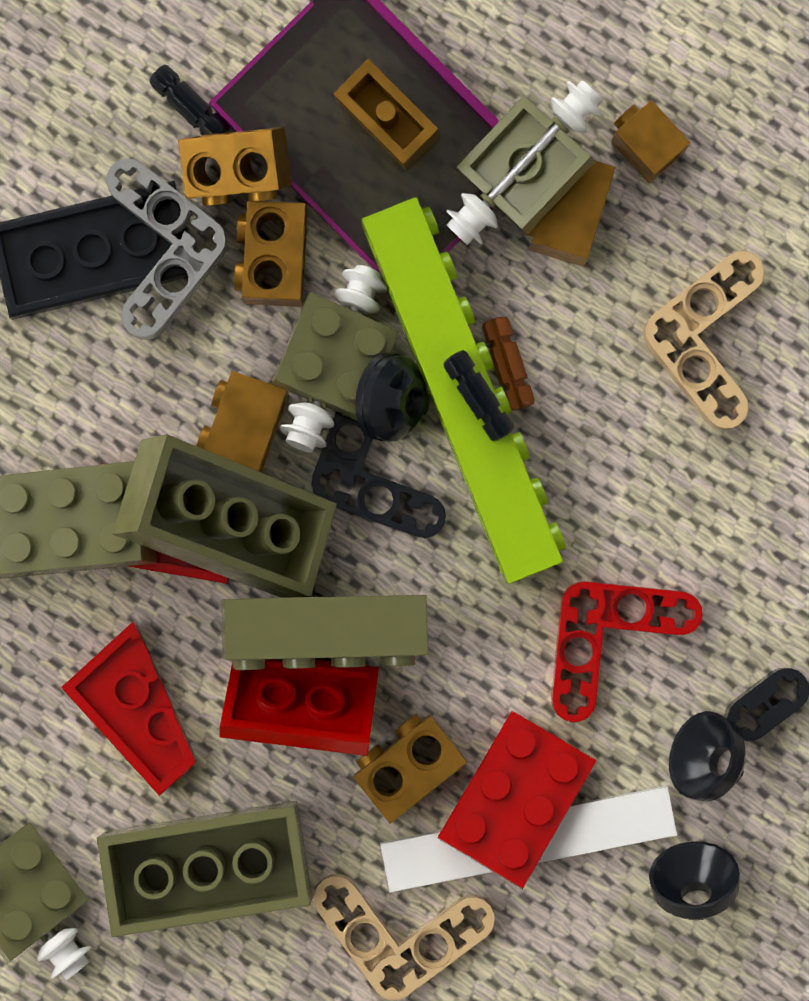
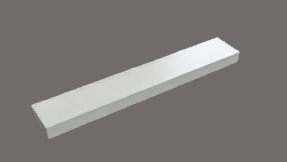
[380,786,677,892]

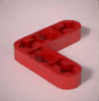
[551,582,703,722]

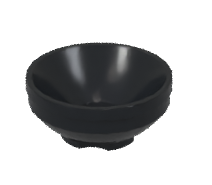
[355,353,430,442]
[669,711,746,802]
[649,841,740,920]

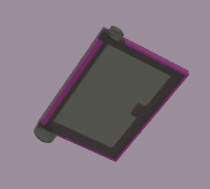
[209,0,499,279]

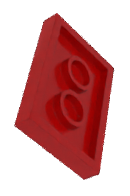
[219,659,379,756]
[437,711,597,890]

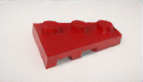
[61,621,197,796]

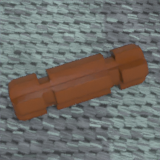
[482,317,535,411]

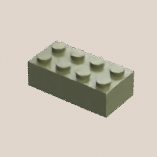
[112,434,337,598]
[0,461,157,579]
[221,595,428,670]
[97,801,312,937]

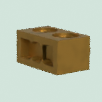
[178,127,292,206]
[234,201,308,307]
[353,713,468,824]

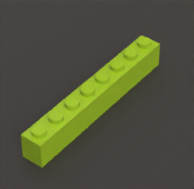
[362,197,566,584]

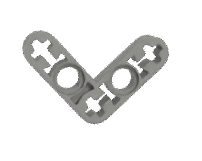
[106,158,228,340]

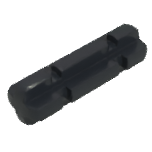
[149,64,230,135]
[443,350,514,442]

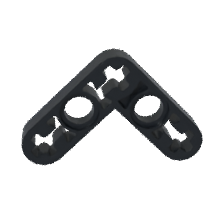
[311,412,446,539]

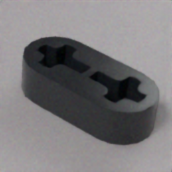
[724,668,809,741]

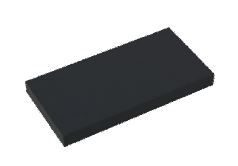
[0,181,188,320]

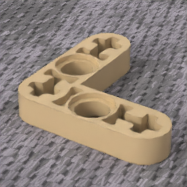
[643,251,764,430]
[314,874,495,1000]

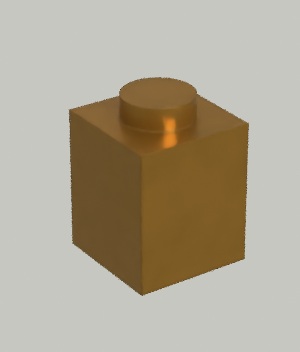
[611,100,691,184]

